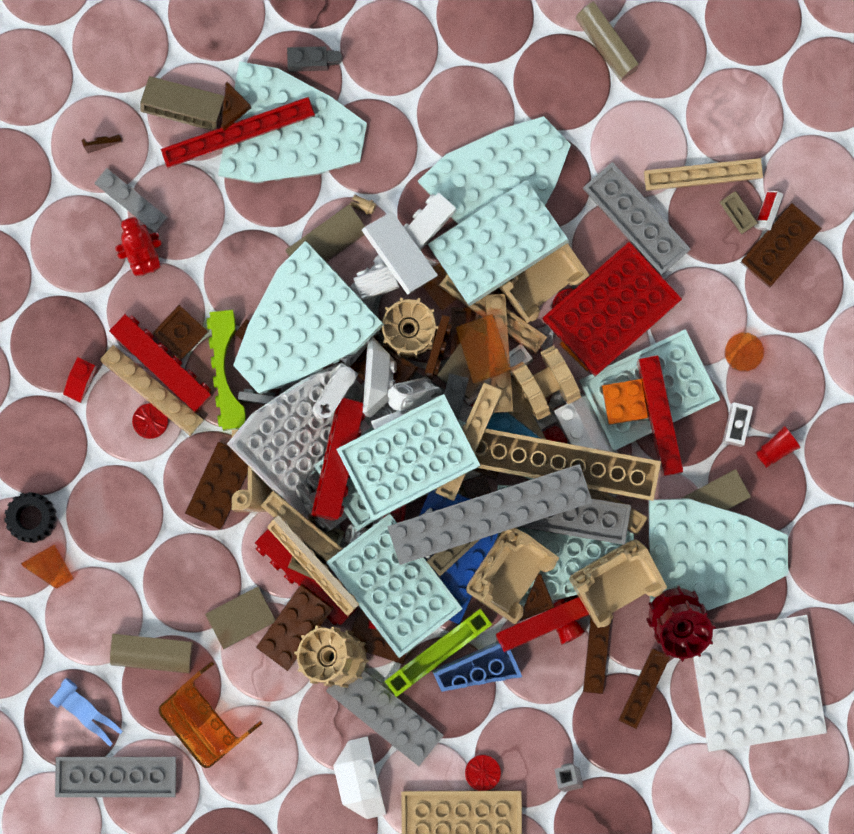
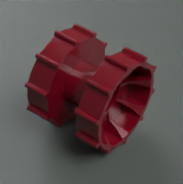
[646,585,716,662]

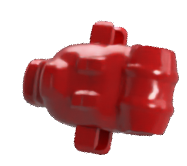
[115,217,162,276]

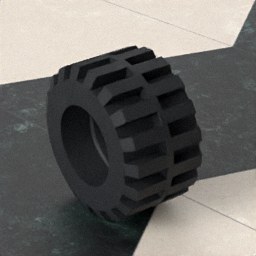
[4,492,57,543]

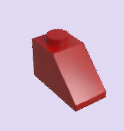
[63,357,98,403]

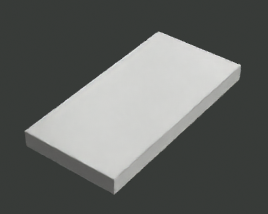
[362,211,438,295]

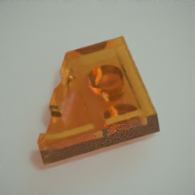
[21,545,74,589]

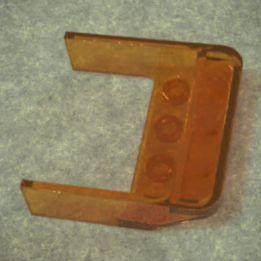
[159,662,263,768]

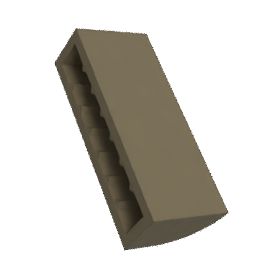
[576,1,639,82]
[140,76,224,131]
[286,204,365,262]
[682,469,751,510]
[110,634,193,674]

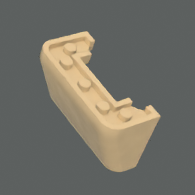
[499,243,589,323]
[232,430,273,512]
[466,528,559,625]
[569,540,667,628]

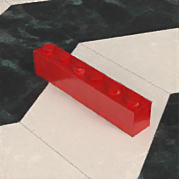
[109,314,212,413]
[637,355,683,477]
[311,398,365,521]
[255,529,357,626]

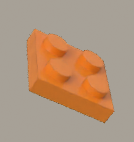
[602,379,648,425]

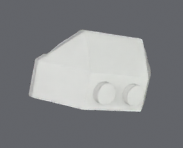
[363,336,397,417]
[333,736,386,819]

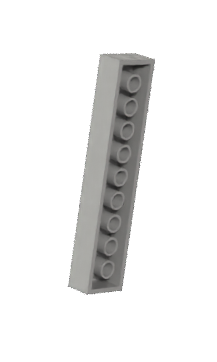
[387,464,593,565]

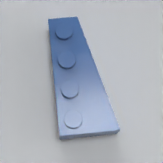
[432,641,522,692]

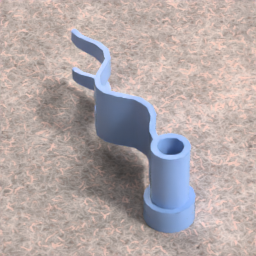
[49,678,123,747]

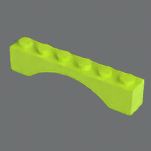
[206,310,246,431]
[385,609,492,697]

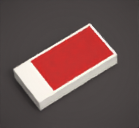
[754,191,783,230]

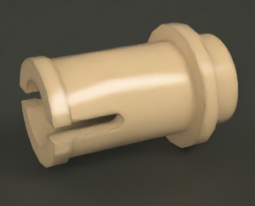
[350,195,376,215]

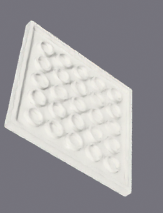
[693,615,827,752]

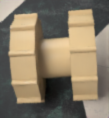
[380,297,438,360]
[510,345,582,420]
[294,626,369,688]

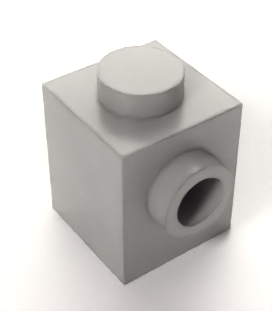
[555,763,583,792]

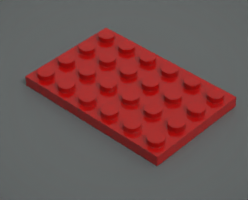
[542,242,682,377]

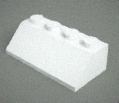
[553,396,618,453]

